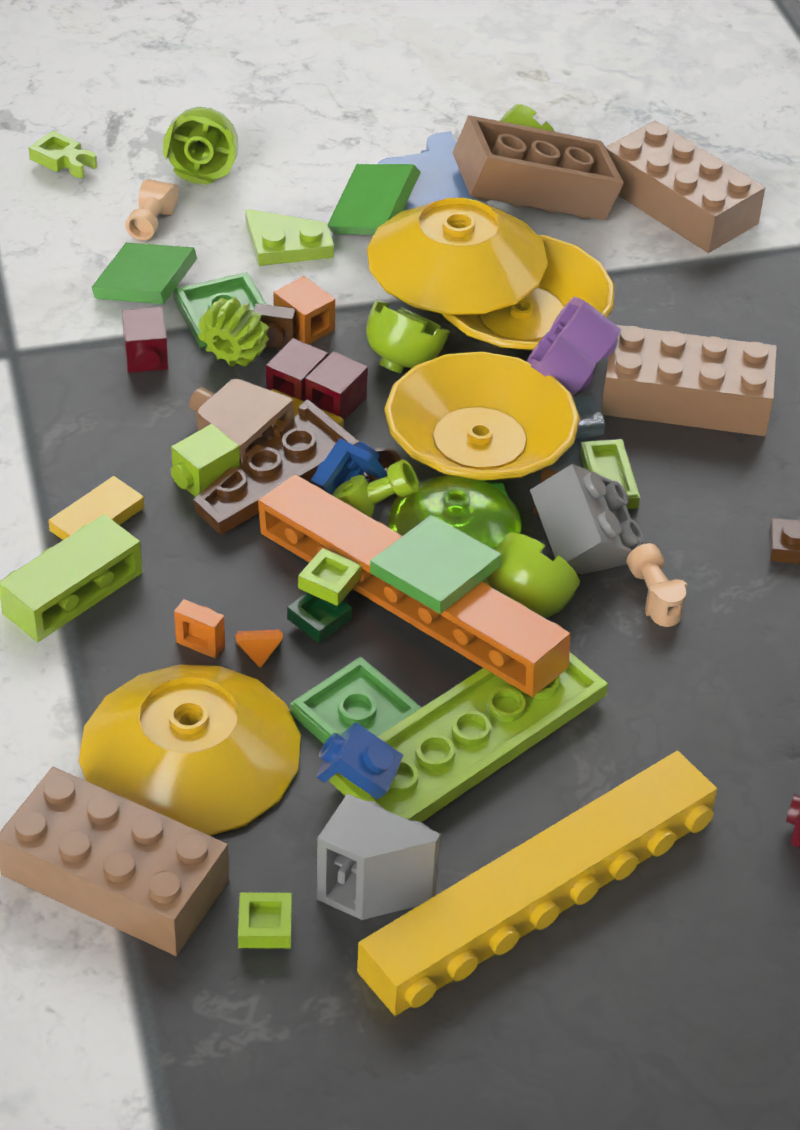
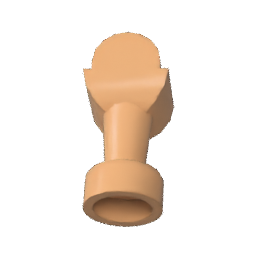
[125,179,179,241]
[626,543,687,627]

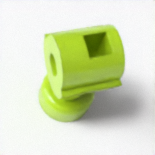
[332,459,419,518]

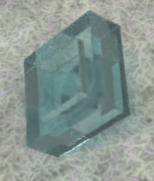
[573,395,605,438]

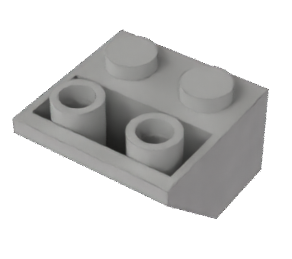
[530,464,643,575]
[317,794,440,920]

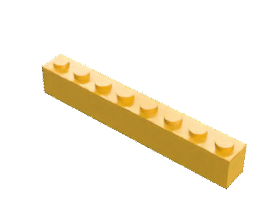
[357,750,718,1016]

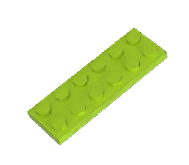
[329,652,608,822]

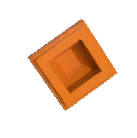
[235,629,283,668]

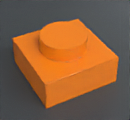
[174,599,225,659]

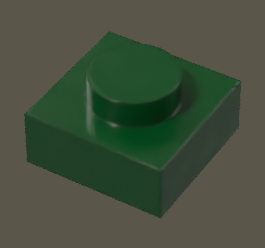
[287,593,352,643]

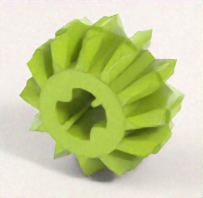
[198,297,269,367]

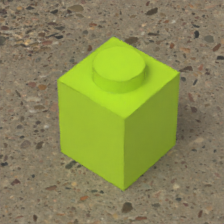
[171,424,240,497]

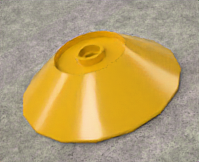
[367,198,548,315]
[442,235,615,350]
[384,352,580,481]
[79,664,301,836]

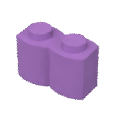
[527,297,621,397]

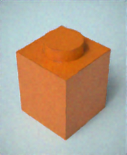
[273,276,335,344]

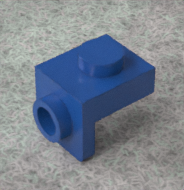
[310,438,387,495]
[316,722,403,800]

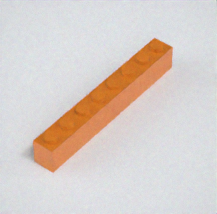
[258,474,570,698]

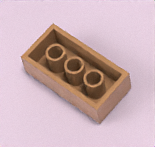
[452,115,624,220]
[606,120,766,253]
[601,325,777,436]
[0,766,229,957]

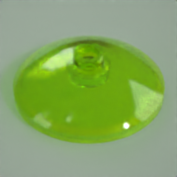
[388,475,521,550]

